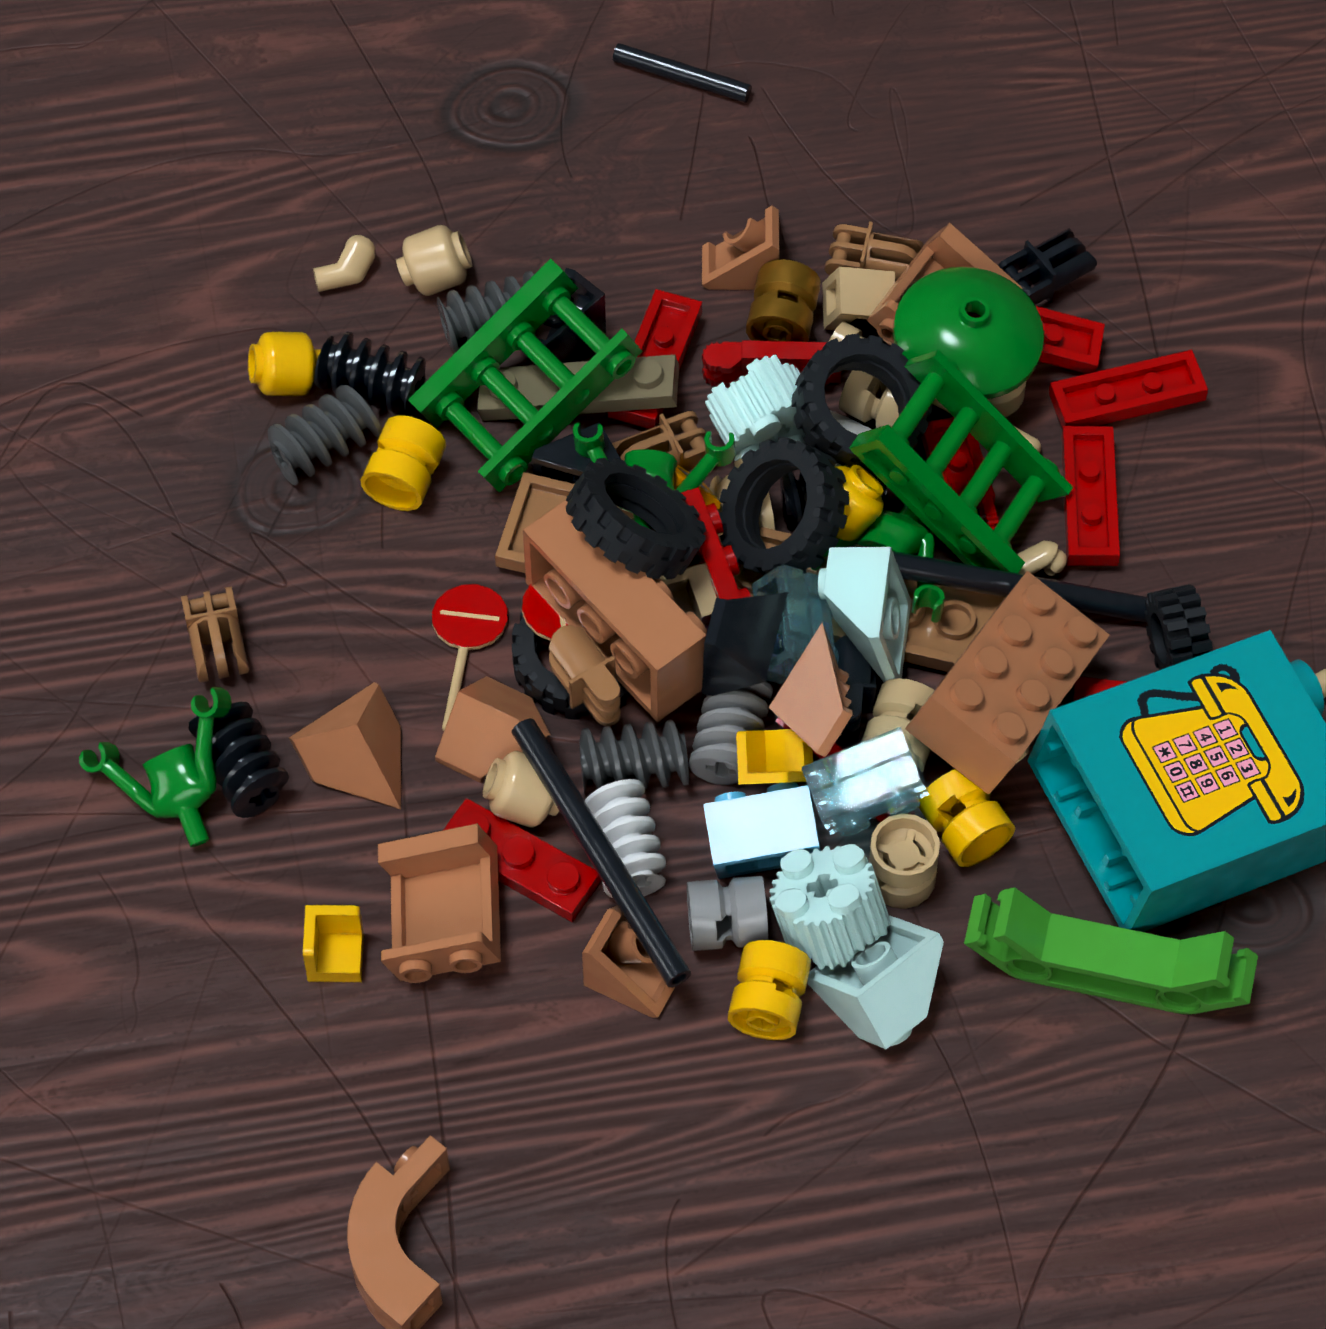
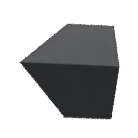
[534,268,606,365]
[702,592,788,696]

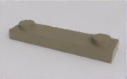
[477,354,679,421]

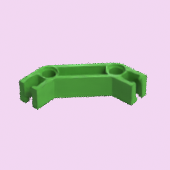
[964,887,1258,1014]

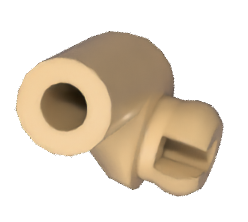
[313,235,375,292]

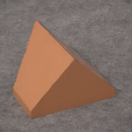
[702,206,779,290]
[769,622,853,757]
[435,676,551,783]
[289,682,401,810]
[582,905,675,1018]

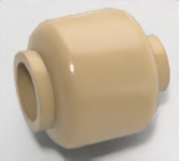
[396,225,473,296]
[483,751,559,828]

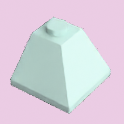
[818,547,911,682]
[807,915,944,1049]

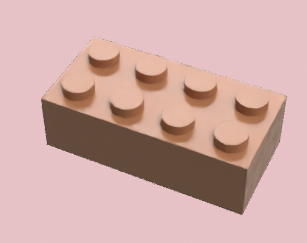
[523,500,707,722]
[905,571,1109,795]

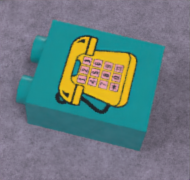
[1027,630,1326,932]

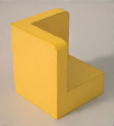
[736,729,814,785]
[303,905,364,982]

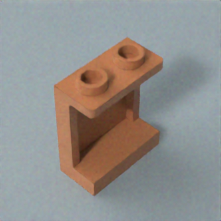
[867,223,1023,345]
[378,823,501,983]

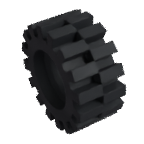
[1145,584,1213,670]

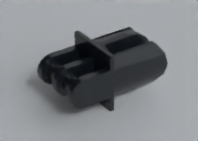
[998,228,1097,305]
[832,635,877,744]

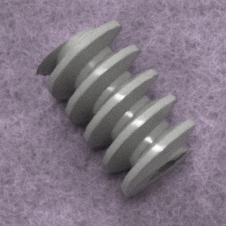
[688,681,773,786]

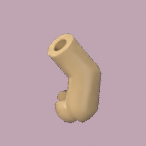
[1017,540,1067,576]

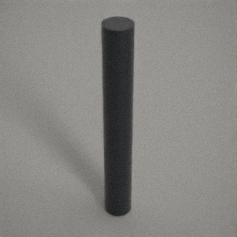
[613,43,752,103]

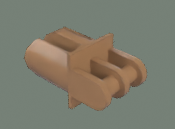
[824,221,924,282]
[612,411,706,471]
[181,586,249,683]
[549,625,621,726]

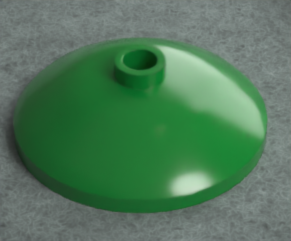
[893,267,1044,399]

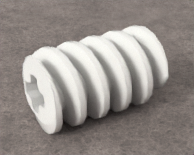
[585,779,666,898]

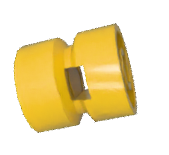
[360,415,446,511]
[917,769,1015,867]
[728,940,811,1040]

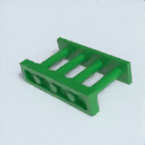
[408,258,643,493]
[849,350,1073,573]

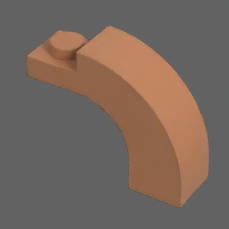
[347,1135,450,1329]

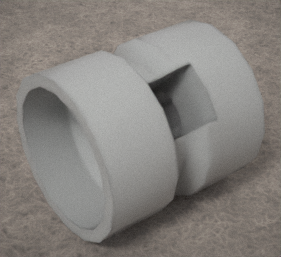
[687,876,768,951]

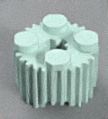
[705,355,806,461]
[769,844,889,969]

